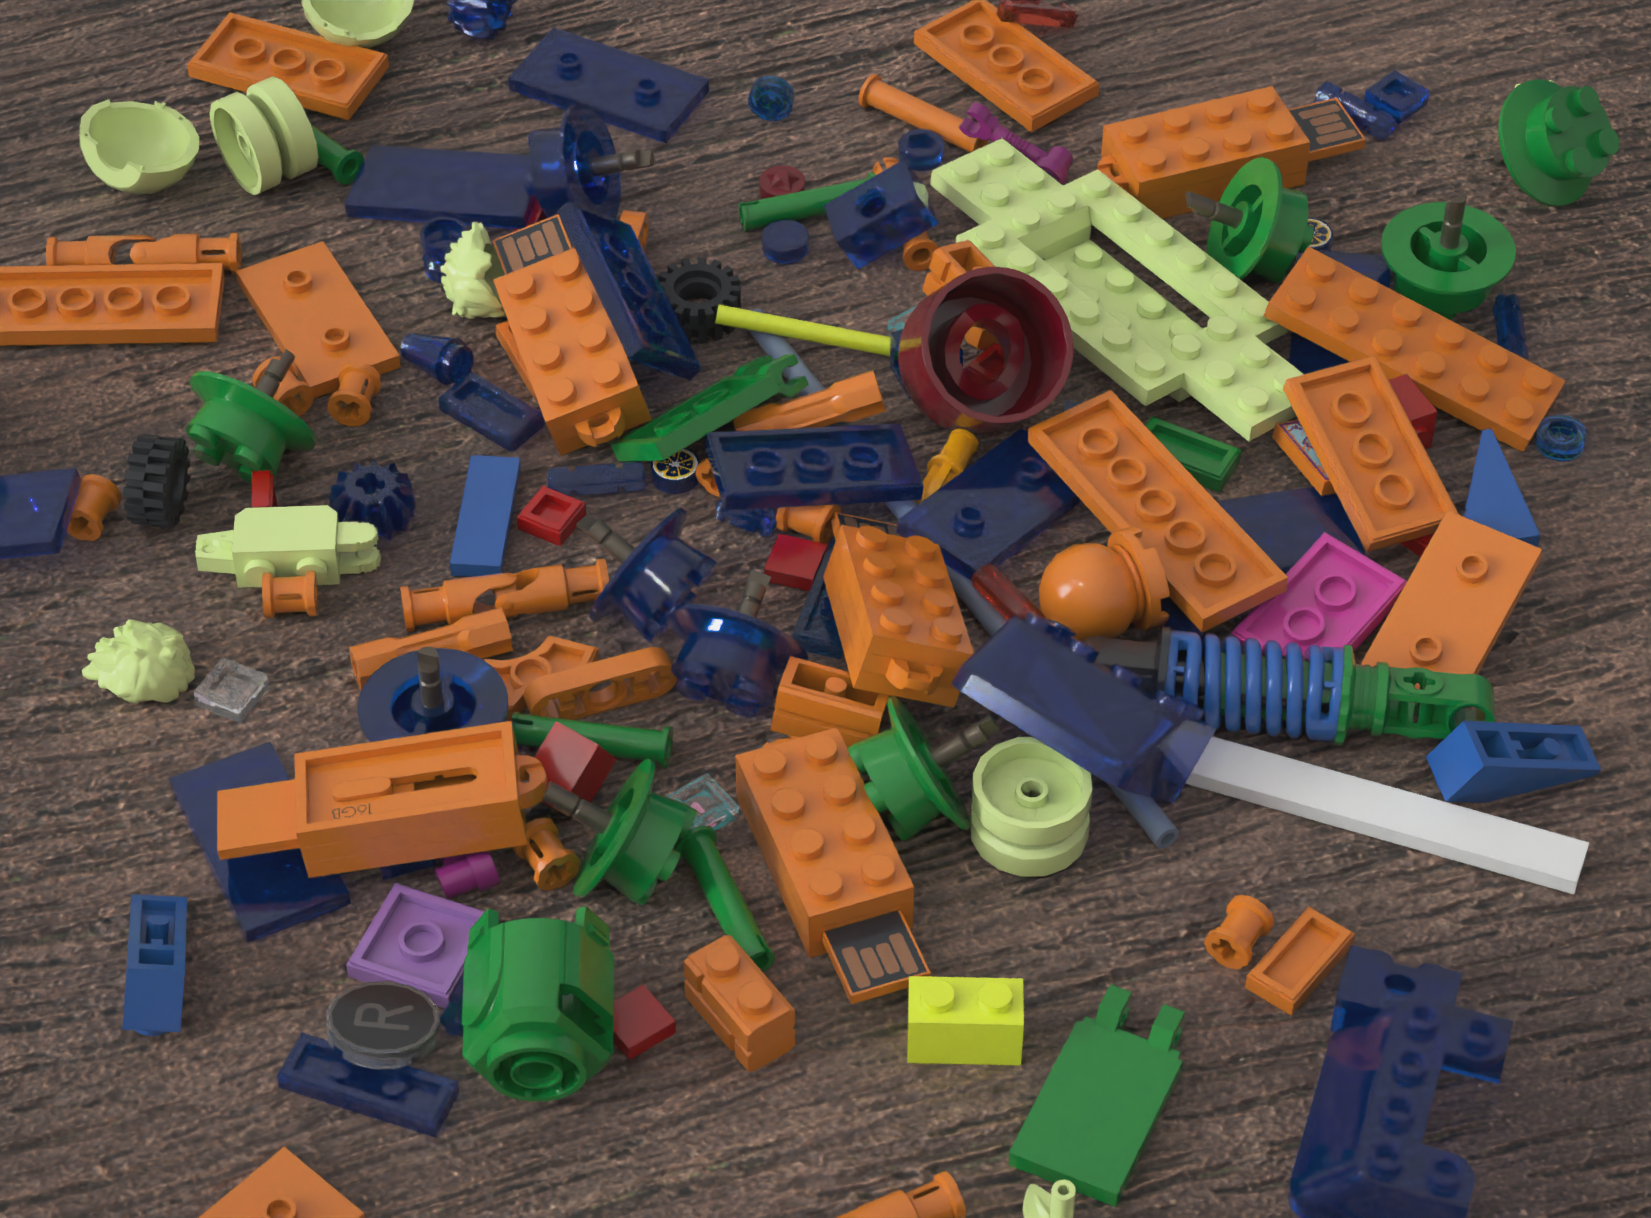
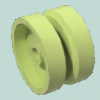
[210,76,318,196]
[970,737,1092,877]

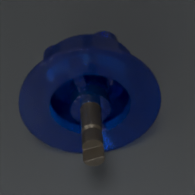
[523,103,655,233]
[576,507,718,643]
[667,570,809,718]
[358,647,509,742]

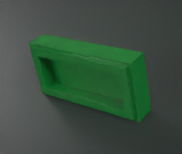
[1145,416,1241,493]

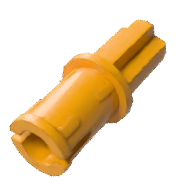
[914,429,979,513]

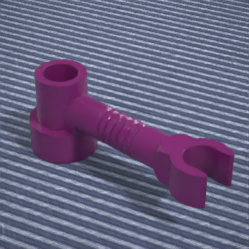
[959,103,1073,185]
[435,851,501,900]

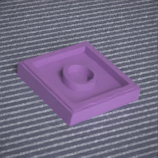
[346,883,485,1010]

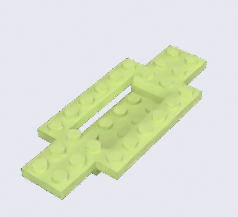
[930,138,1304,442]

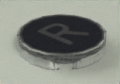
[326,981,440,1069]

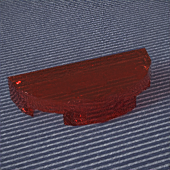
[996,0,1078,28]

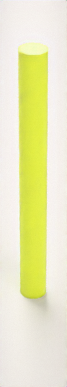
[715,305,900,358]

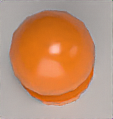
[1038,526,1170,644]

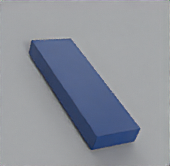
[450,455,521,577]

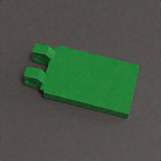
[610,354,809,462]
[1008,984,1185,1207]

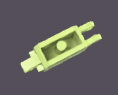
[195,505,381,588]

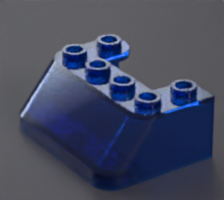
[951,611,1216,803]
[1288,998,1514,1218]

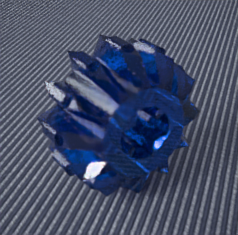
[446,0,517,40]
[329,459,416,541]

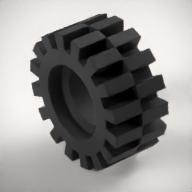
[655,257,741,344]
[123,434,191,529]

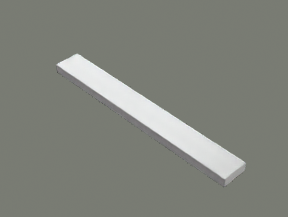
[1154,725,1589,894]

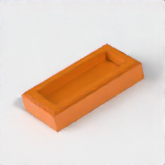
[1245,906,1355,1016]

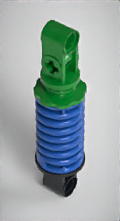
[1072,626,1495,746]

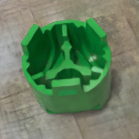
[462,906,615,1102]

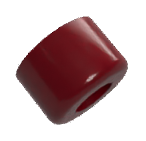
[898,267,1074,435]

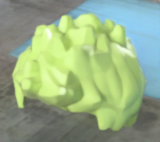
[440,222,506,319]
[82,619,195,704]

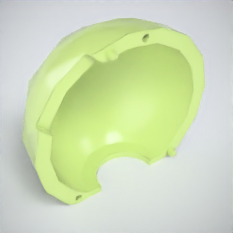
[301,0,414,49]
[79,99,200,194]

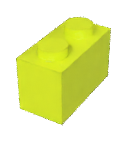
[907,976,1024,1066]

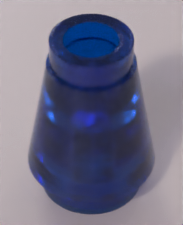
[400,332,474,385]

